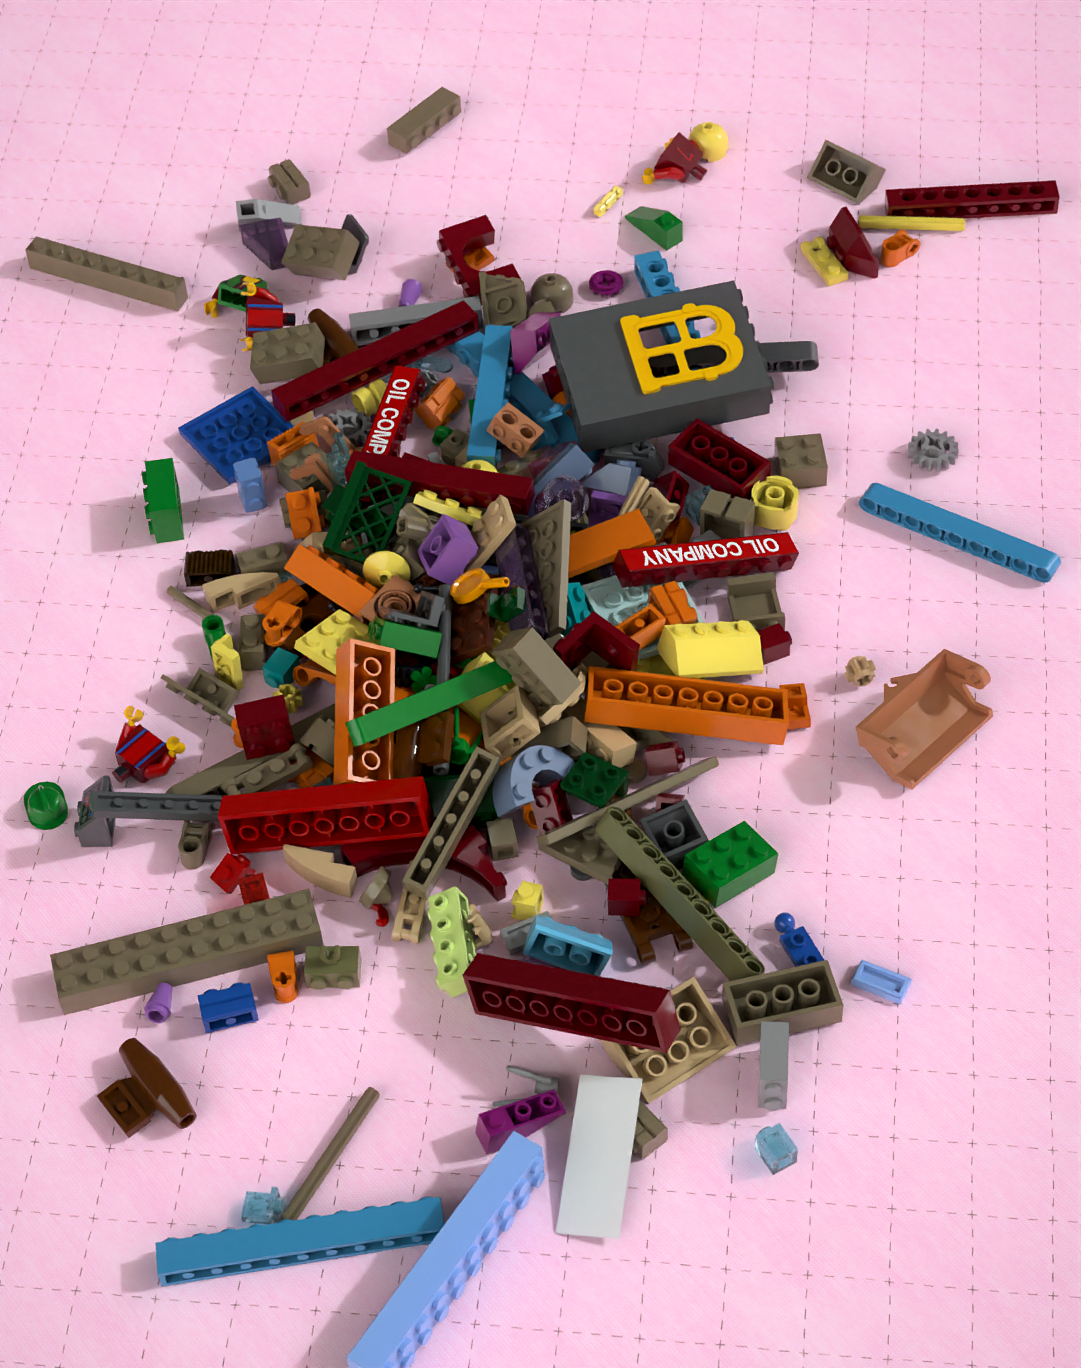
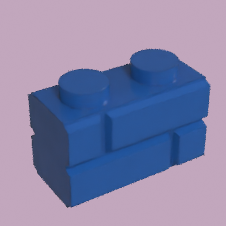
[197,982,259,1033]

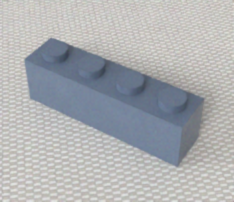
[517,442,595,517]

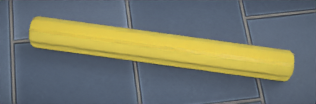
[858,215,965,231]

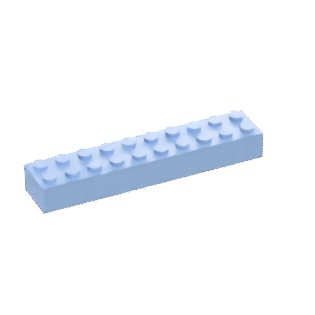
[346,1131,546,1368]

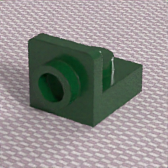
[487,586,525,623]

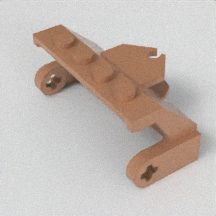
[856,649,993,790]

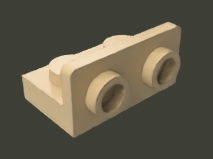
[637,487,680,542]

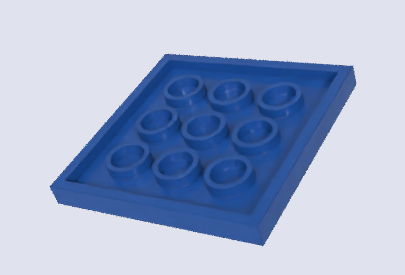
[178,386,293,484]

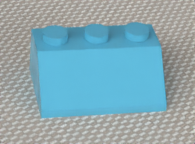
[522,915,613,976]

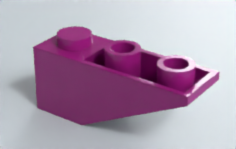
[475,1089,566,1155]

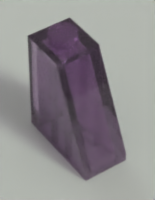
[239,217,288,270]

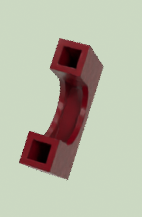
[437,215,521,306]

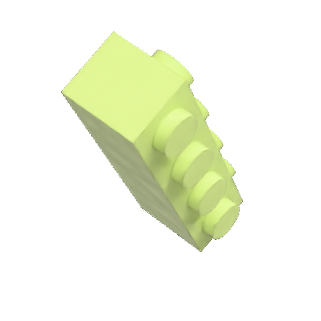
[427,886,476,997]

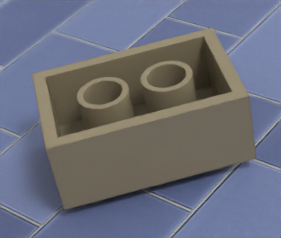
[281,224,360,280]
[250,322,325,384]
[491,627,581,707]

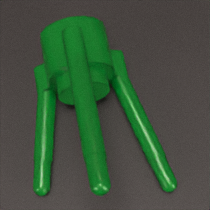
[450,707,483,765]

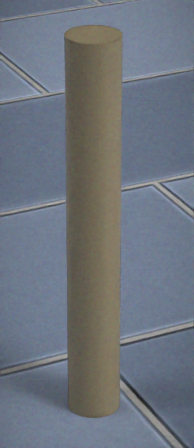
[166,586,214,619]

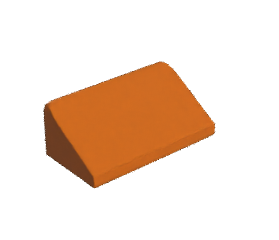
[657,517,694,545]

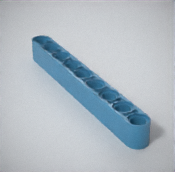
[859,483,1061,583]

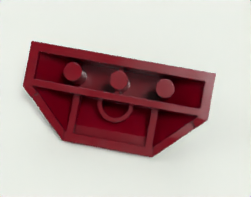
[827,206,879,279]

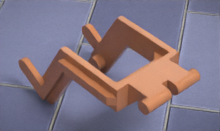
[289,416,400,496]

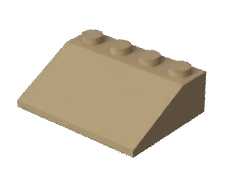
[599,976,737,1104]

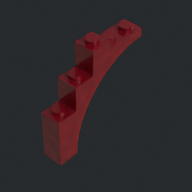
[340,821,507,902]

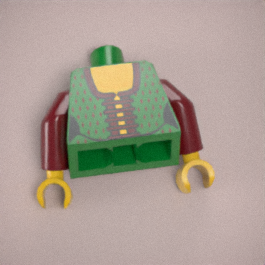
[204,275,269,318]

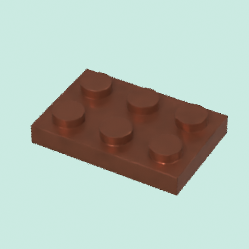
[450,588,498,664]

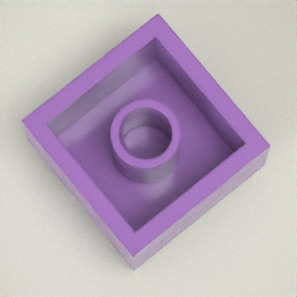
[417,514,478,586]

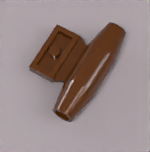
[307,308,359,366]
[393,711,455,779]
[97,1038,197,1138]

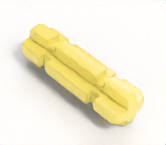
[593,185,623,217]

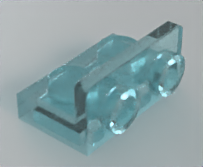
[326,432,350,489]

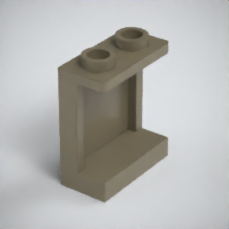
[727,572,785,631]

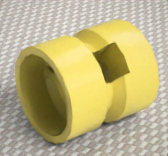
[351,379,387,416]

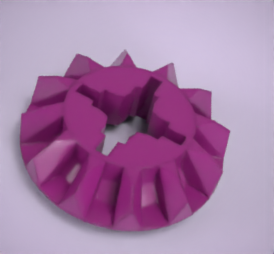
[589,270,623,297]

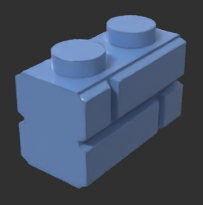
[233,458,267,513]

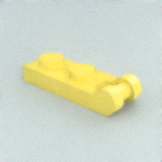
[800,236,849,286]

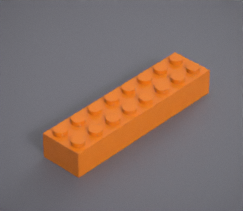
[584,666,789,745]

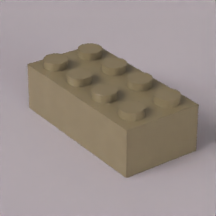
[722,960,843,1045]

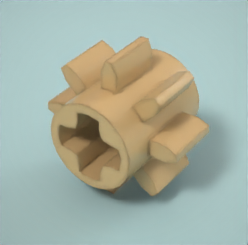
[844,656,876,687]

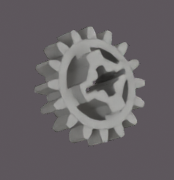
[329,407,372,447]
[908,429,959,472]

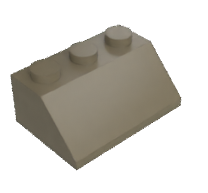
[807,139,886,204]

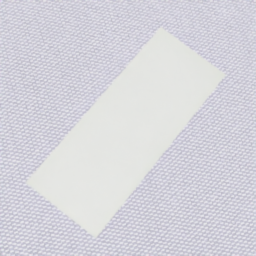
[556,1074,642,1239]

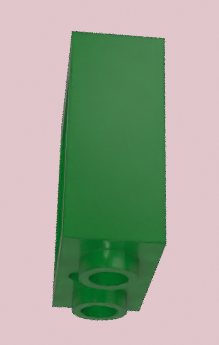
[368,616,442,658]

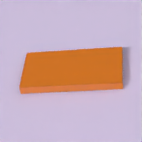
[568,509,656,578]

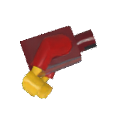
[641,132,708,185]
[240,282,296,352]
[112,706,186,783]

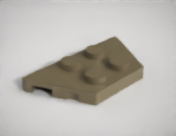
[479,272,528,328]
[537,825,621,885]

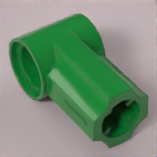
[202,615,226,662]

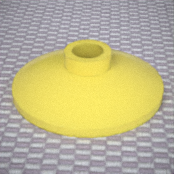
[363,551,411,589]

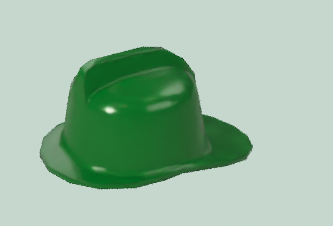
[24,781,68,830]

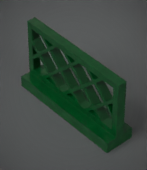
[322,461,412,564]

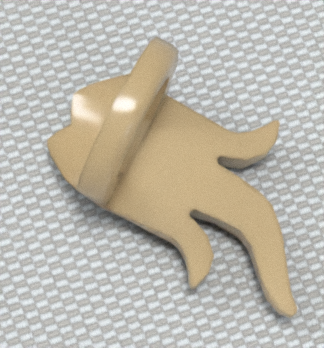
[467,904,494,950]

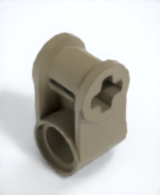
[178,821,213,869]

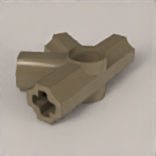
[396,503,442,543]

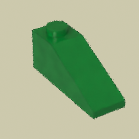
[625,206,683,251]

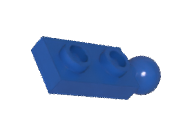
[774,912,824,967]

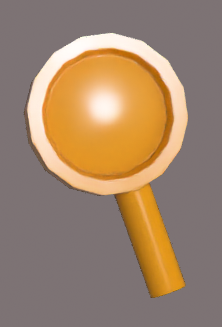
[450,568,510,604]

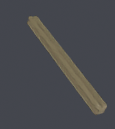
[280,1087,380,1221]

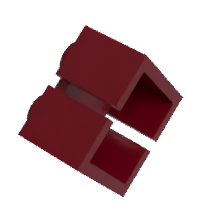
[234,694,295,760]

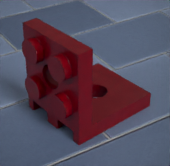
[553,611,640,672]

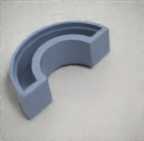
[492,745,575,817]

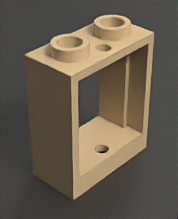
[480,685,540,763]

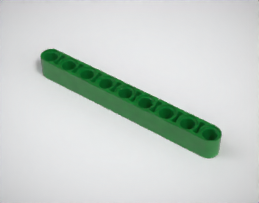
[345,660,513,747]

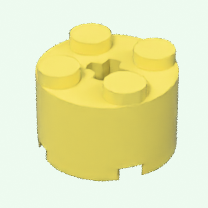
[751,476,799,531]

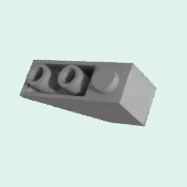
[236,199,302,232]

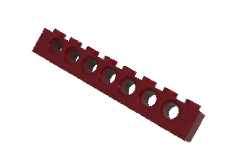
[884,180,1060,219]

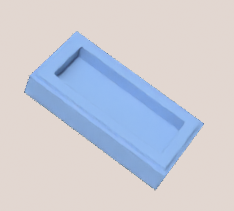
[851,959,912,1005]

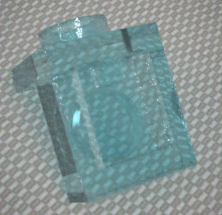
[241,1187,284,1224]

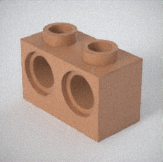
[486,402,545,459]

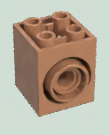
[359,575,433,628]

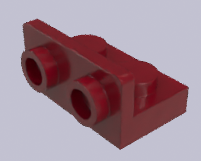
[531,779,573,835]

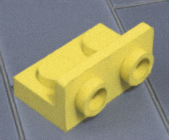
[211,633,244,691]

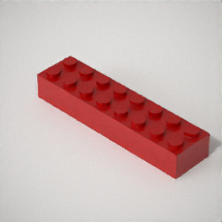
[217,776,434,855]

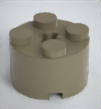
[299,714,335,767]

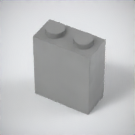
[758,1021,789,1110]

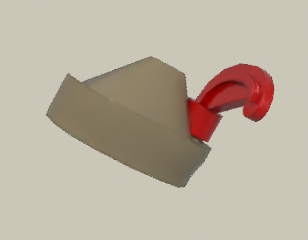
[358,866,393,927]

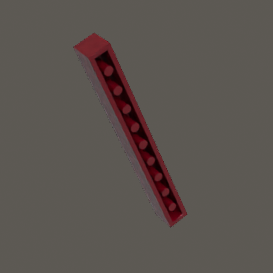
[271,300,479,422]

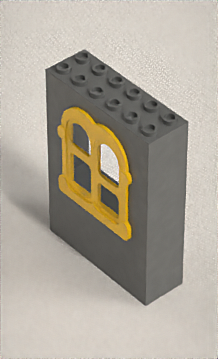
[549,280,774,453]

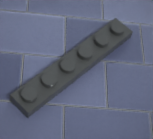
[89,791,222,822]

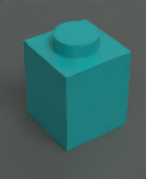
[262,647,300,688]

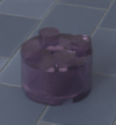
[534,475,589,522]

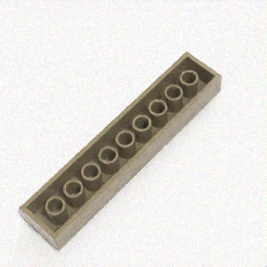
[50,889,324,1015]

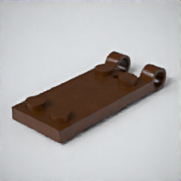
[605,860,693,965]

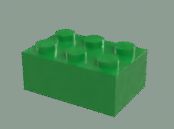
[142,458,184,543]
[682,820,779,908]

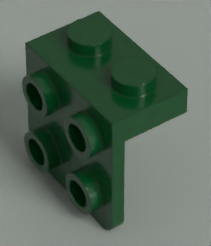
[560,752,629,808]

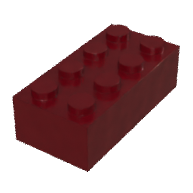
[668,418,771,500]

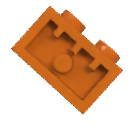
[285,487,326,540]

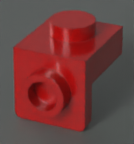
[209,853,256,894]

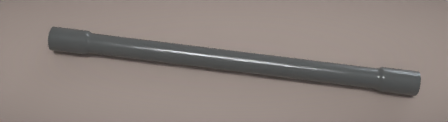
[433,584,453,776]

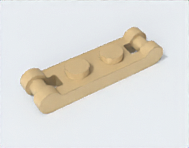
[392,860,430,944]

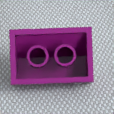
[510,312,561,374]

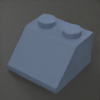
[581,459,642,496]

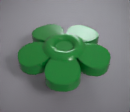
[411,666,437,693]

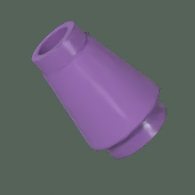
[398,279,422,307]
[144,983,173,1023]

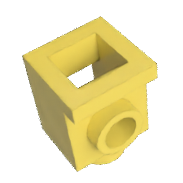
[511,881,544,921]

